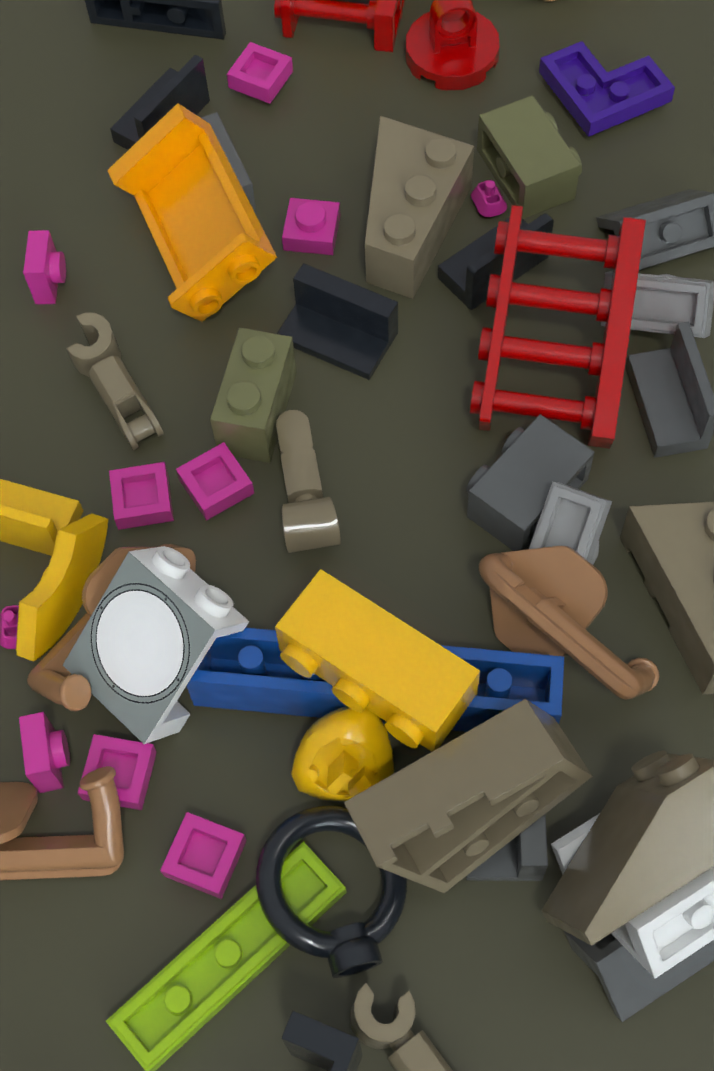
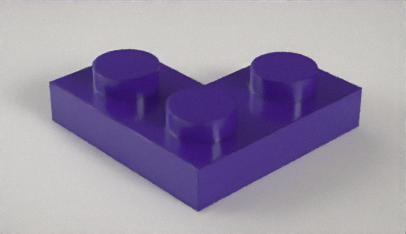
[539,41,675,137]

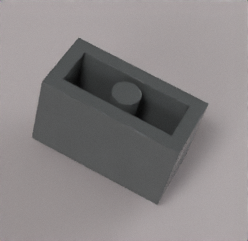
[466,414,595,551]

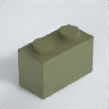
[477,95,582,219]
[210,327,297,463]

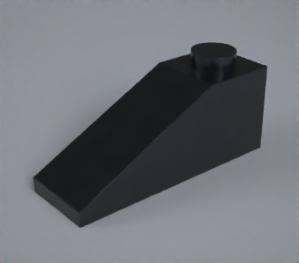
[85,0,226,40]

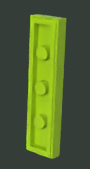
[106,841,347,1071]

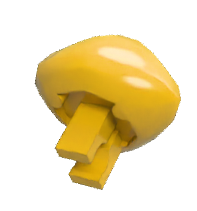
[291,706,394,801]

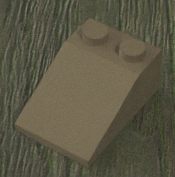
[541,750,714,946]

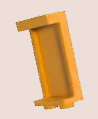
[107,103,277,322]

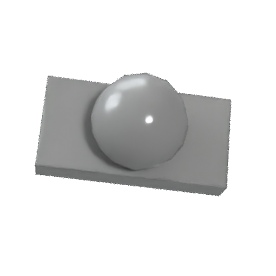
[601,271,714,338]
[529,481,612,565]

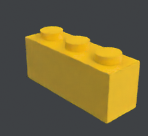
[275,569,480,752]

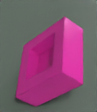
[227,42,293,104]
[282,198,341,255]
[23,230,66,304]
[176,442,254,521]
[109,462,174,530]
[19,712,70,793]
[78,734,157,810]
[160,812,247,899]

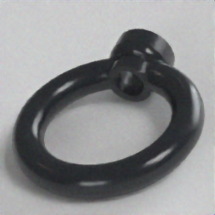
[256,806,407,978]

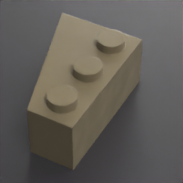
[365,116,474,299]
[620,502,714,695]
[344,699,593,893]

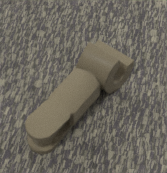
[66,312,164,451]
[276,410,341,553]
[350,983,453,1071]

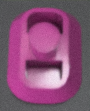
[471,180,507,217]
[0,605,19,649]

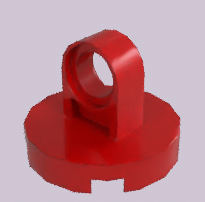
[406,0,500,91]

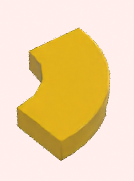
[16,513,109,662]

